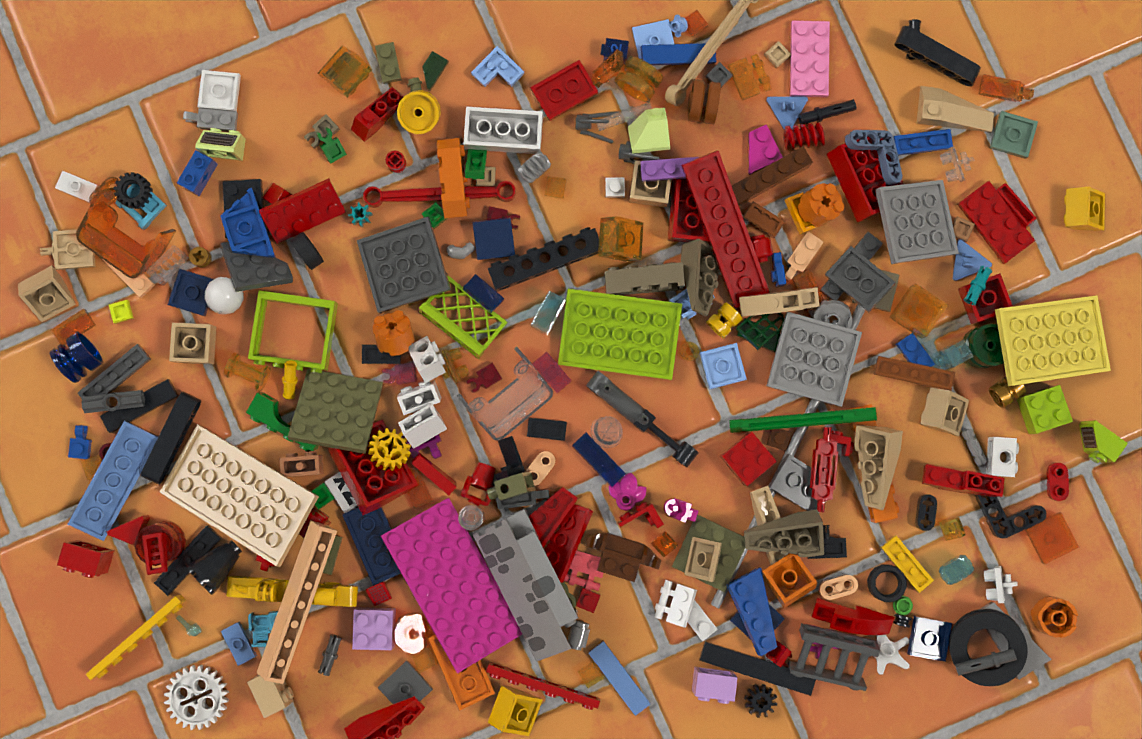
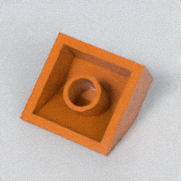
[762,553,817,608]

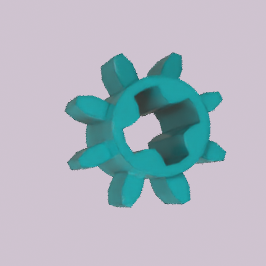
[348,202,373,227]

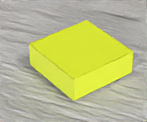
[109,300,134,324]

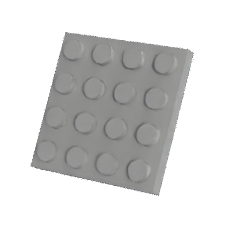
[875,180,959,264]
[766,312,862,407]

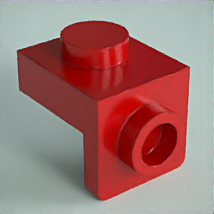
[831,431,854,457]

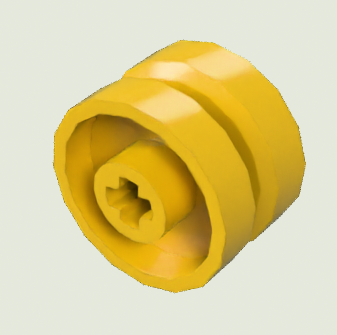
[397,90,441,134]

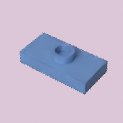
[221,621,257,666]

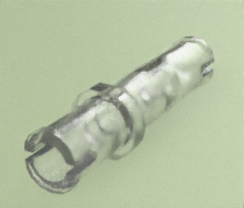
[596,102,652,131]

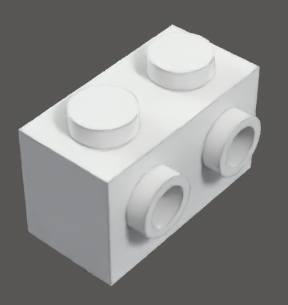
[397,380,442,415]
[398,403,447,448]

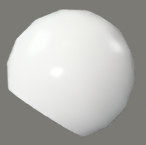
[205,277,244,315]

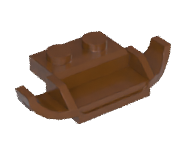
[585,533,661,582]

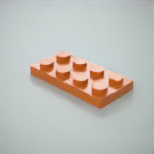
[428,635,495,711]

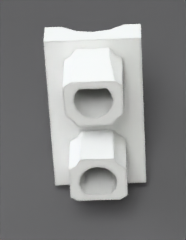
[984,566,1018,603]

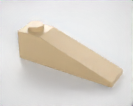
[916,86,994,133]
[854,425,903,510]

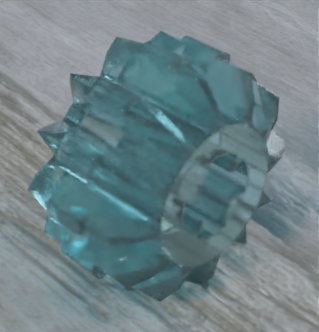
[939,555,974,585]

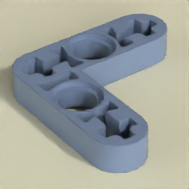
[845,130,902,186]

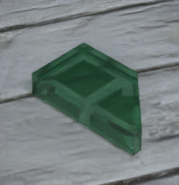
[422,51,449,91]

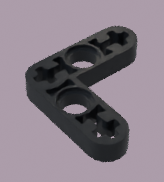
[975,495,1046,539]

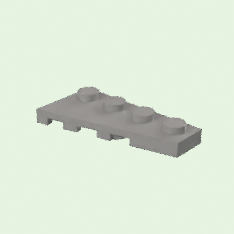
[980,602,1052,679]

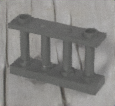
[788,623,880,691]

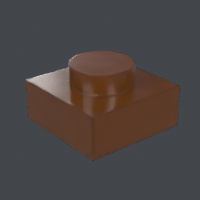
[767,429,791,451]

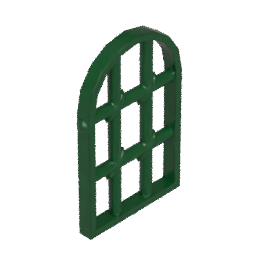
[736,312,784,350]

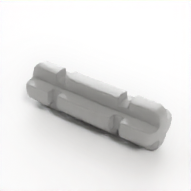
[962,429,987,465]

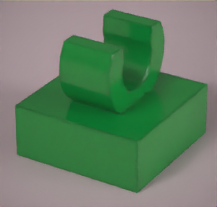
[422,202,448,229]

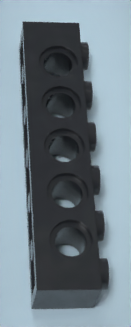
[488,227,603,292]

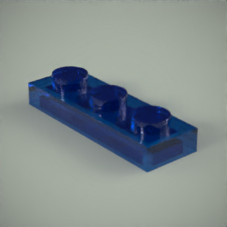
[572,432,626,488]

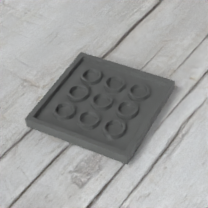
[357,217,451,313]

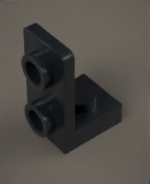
[495,436,525,481]

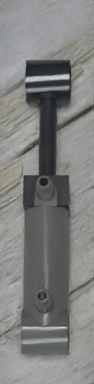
[586,371,699,468]

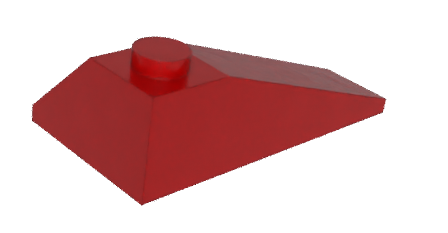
[344,696,425,739]

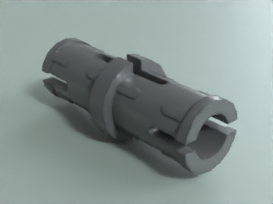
[318,634,342,676]

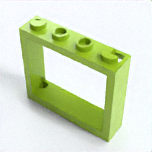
[248,290,338,373]

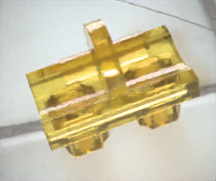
[442,348,470,384]

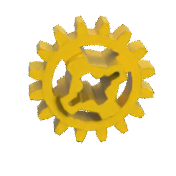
[368,428,411,471]

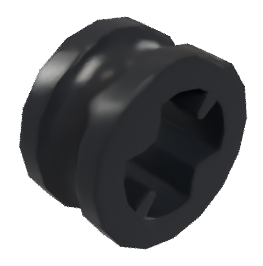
[893,614,912,628]

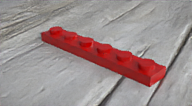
[486,662,600,710]

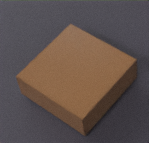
[953,216,975,242]

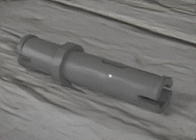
[955,649,1017,676]

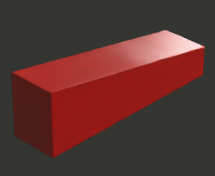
[996,183,1037,228]
[411,453,457,496]

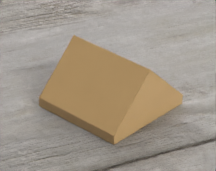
[684,537,722,582]

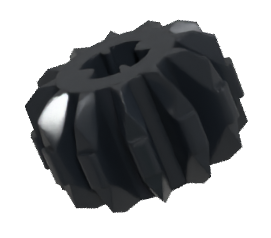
[744,684,777,718]

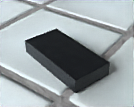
[527,418,567,441]

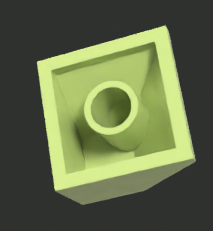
[628,108,670,154]

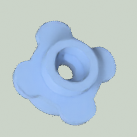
[669,14,688,37]

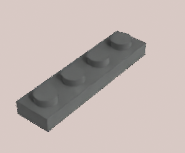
[819,232,883,300]
[78,344,151,398]

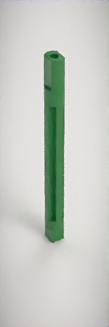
[729,407,877,433]

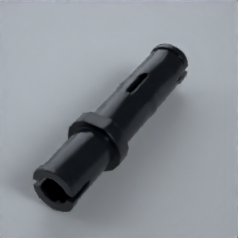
[798,99,856,125]

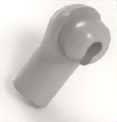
[446,242,476,259]

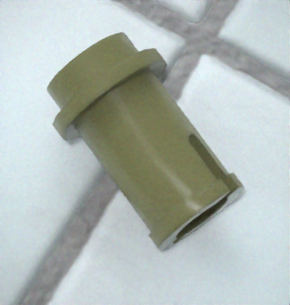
[407,77,422,92]

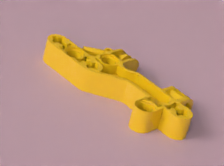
[226,576,358,607]

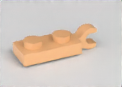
[785,231,824,281]

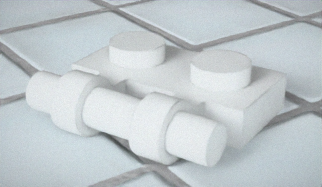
[654,580,697,627]

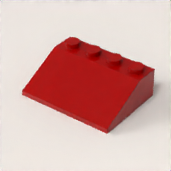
[826,136,904,223]
[328,420,418,515]

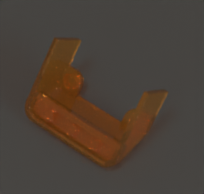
[76,187,176,278]

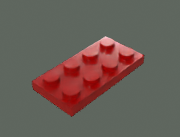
[259,178,346,244]
[957,181,1036,264]

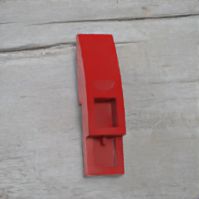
[922,464,1005,497]
[812,598,894,635]

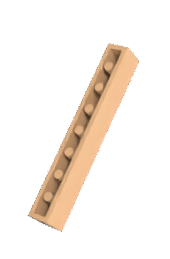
[257,521,337,684]

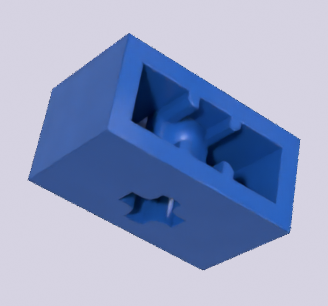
[177,150,218,196]

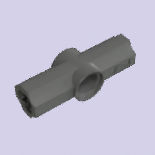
[81,390,145,414]

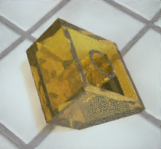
[318,46,372,98]

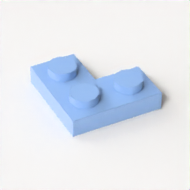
[471,46,525,87]

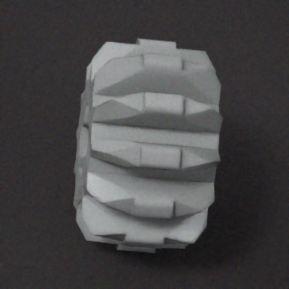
[519,152,551,183]

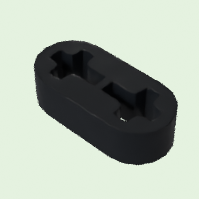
[915,494,937,531]

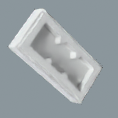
[55,171,99,203]

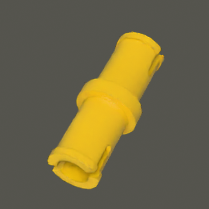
[282,360,298,399]

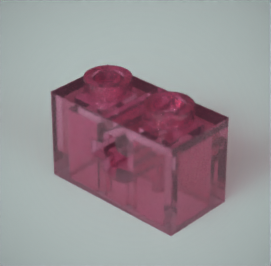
[532,352,572,394]

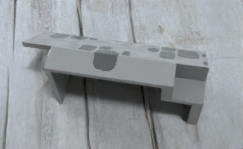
[473,508,578,662]

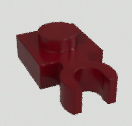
[486,206,520,230]
[466,362,502,393]

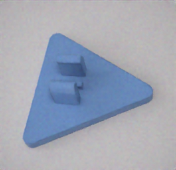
[766,96,808,129]
[952,239,992,281]

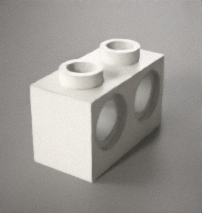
[408,336,446,383]

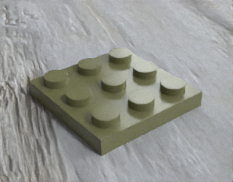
[672,515,745,592]

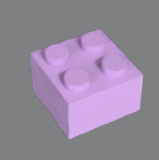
[352,607,396,650]
[692,667,738,704]

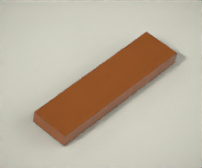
[874,356,956,391]

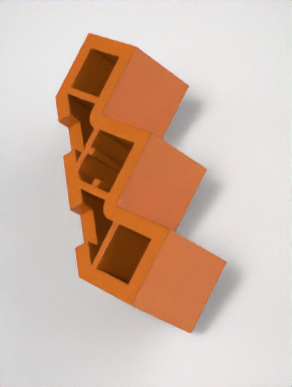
[437,138,471,219]

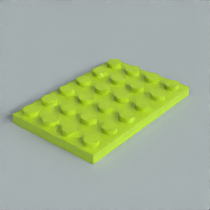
[558,289,682,380]

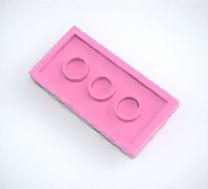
[790,21,830,97]

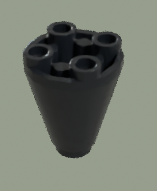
[185,540,242,595]

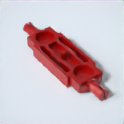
[810,427,838,513]

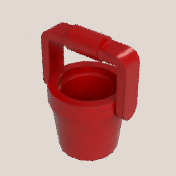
[461,462,496,506]

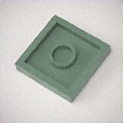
[990,111,1038,159]

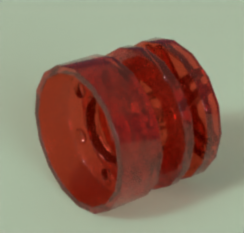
[134,521,186,566]

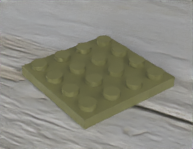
[288,369,383,454]

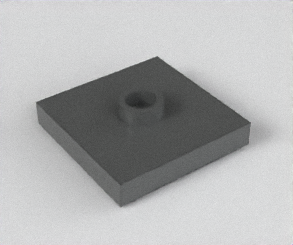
[378,660,433,704]

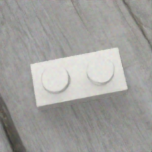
[688,600,718,641]

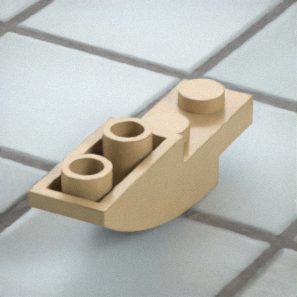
[739,287,820,316]

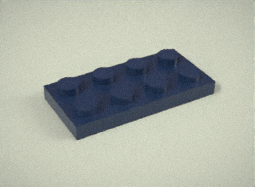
[342,507,401,586]

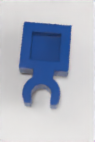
[771,252,786,287]

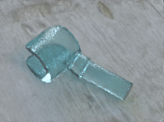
[176,615,202,636]

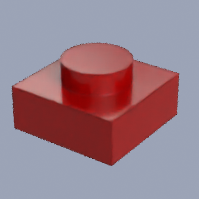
[576,588,601,613]

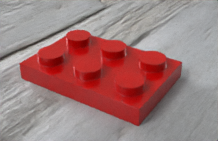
[530,60,598,121]

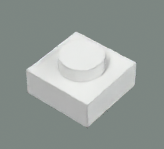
[605,177,625,198]

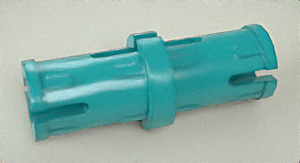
[964,266,992,305]

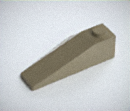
[681,239,721,316]
[744,510,824,557]

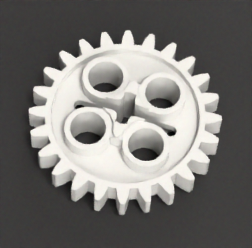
[164,665,229,730]

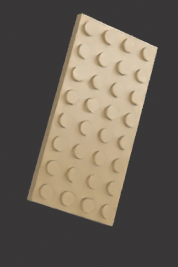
[160,424,319,567]

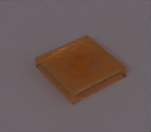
[1025,512,1079,564]

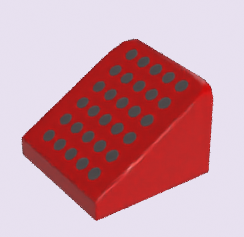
[365,581,392,606]

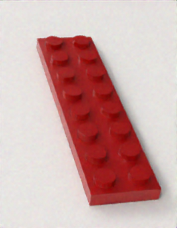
[681,150,770,308]

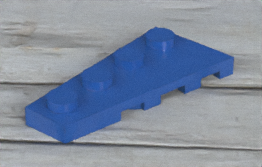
[726,567,777,656]

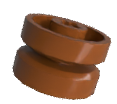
[688,79,721,125]

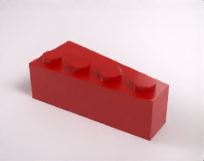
[668,178,709,243]

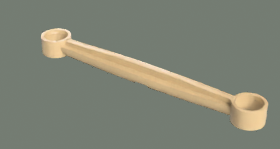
[665,0,758,106]

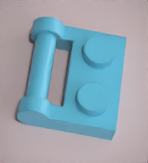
[115,184,167,230]

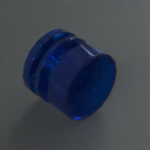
[49,331,104,383]

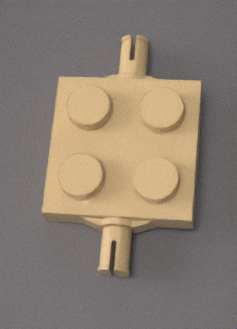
[40,228,108,270]

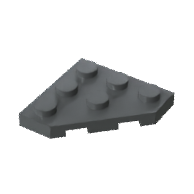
[220,242,293,292]

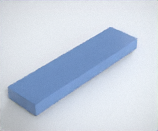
[588,641,650,716]

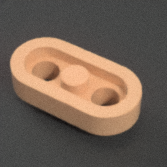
[525,451,555,486]
[819,574,858,600]

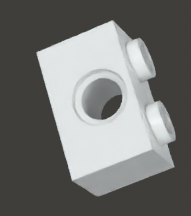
[986,437,1019,477]

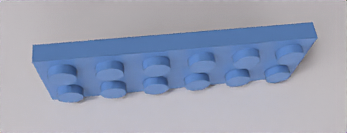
[67,420,158,541]

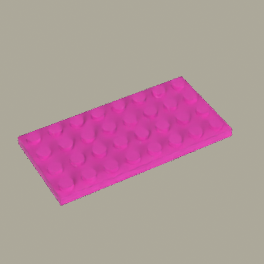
[380,498,522,673]

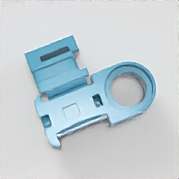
[248,611,278,647]

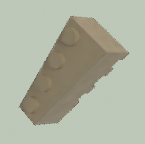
[604,262,685,295]

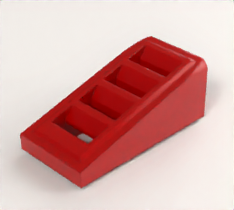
[142,532,168,575]

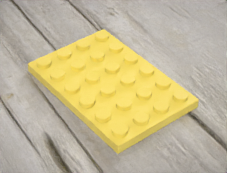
[995,296,1111,386]

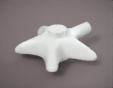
[873,635,910,675]

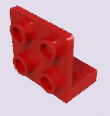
[617,502,664,528]

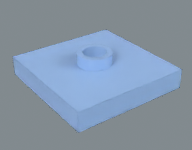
[632,19,674,65]
[699,343,747,390]

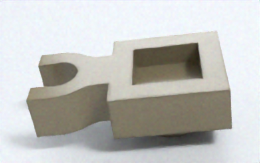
[304,114,340,149]

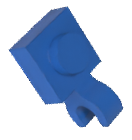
[68,425,92,459]

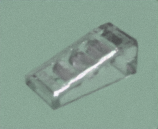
[146,245,189,286]

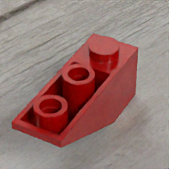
[351,87,403,142]

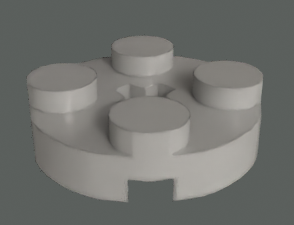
[813,300,852,329]

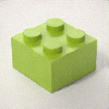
[1017,385,1073,434]

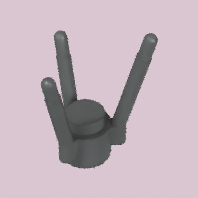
[576,111,621,143]
[619,141,660,164]

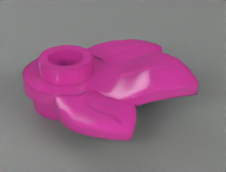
[608,473,646,511]

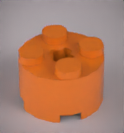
[798,183,844,227]
[373,310,415,356]
[1031,596,1078,638]

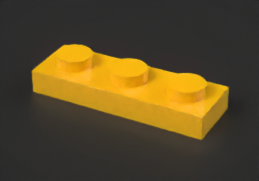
[880,535,934,593]

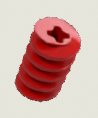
[783,122,825,150]

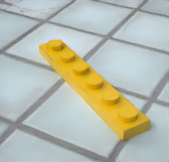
[86,595,186,680]

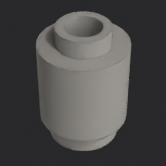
[567,620,590,650]

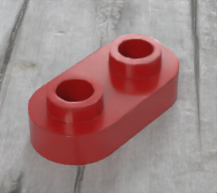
[1047,463,1069,501]

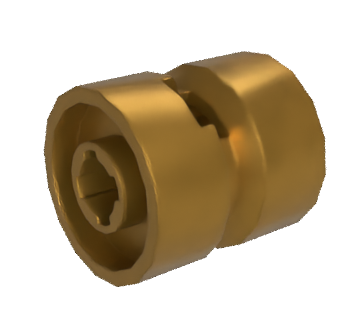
[988,377,1027,408]

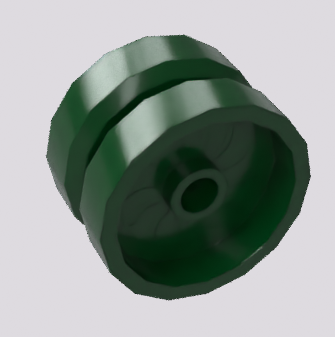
[961,324,1004,369]

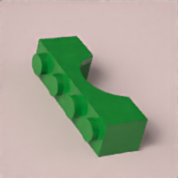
[246,392,319,452]

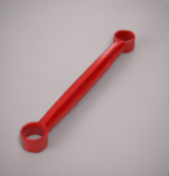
[363,181,516,208]

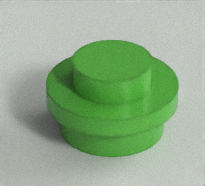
[893,596,913,615]

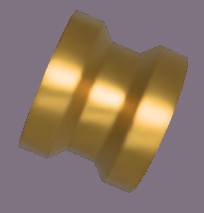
[189,247,212,268]

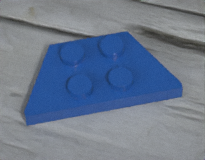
[220,188,276,258]

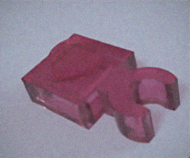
[382,362,417,385]

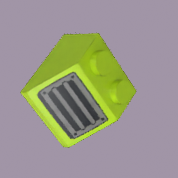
[1079,420,1128,463]

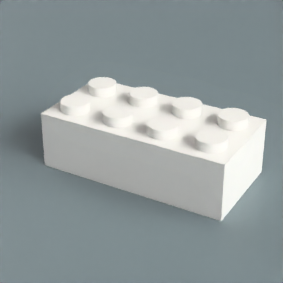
[464,107,543,154]

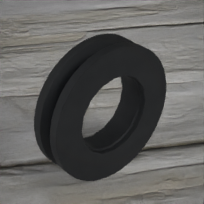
[949,609,1028,687]

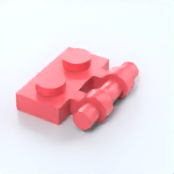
[564,550,604,591]

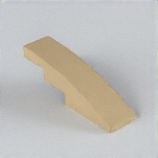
[750,486,787,565]

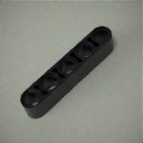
[894,26,981,87]
[141,391,201,485]

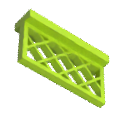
[419,276,508,359]

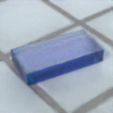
[463,274,504,313]

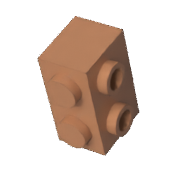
[279,451,324,477]

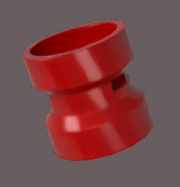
[385,150,407,173]

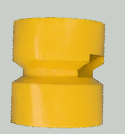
[706,302,743,339]

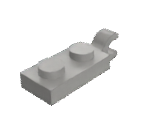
[183,108,238,131]

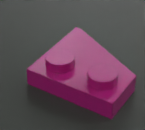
[748,124,783,175]

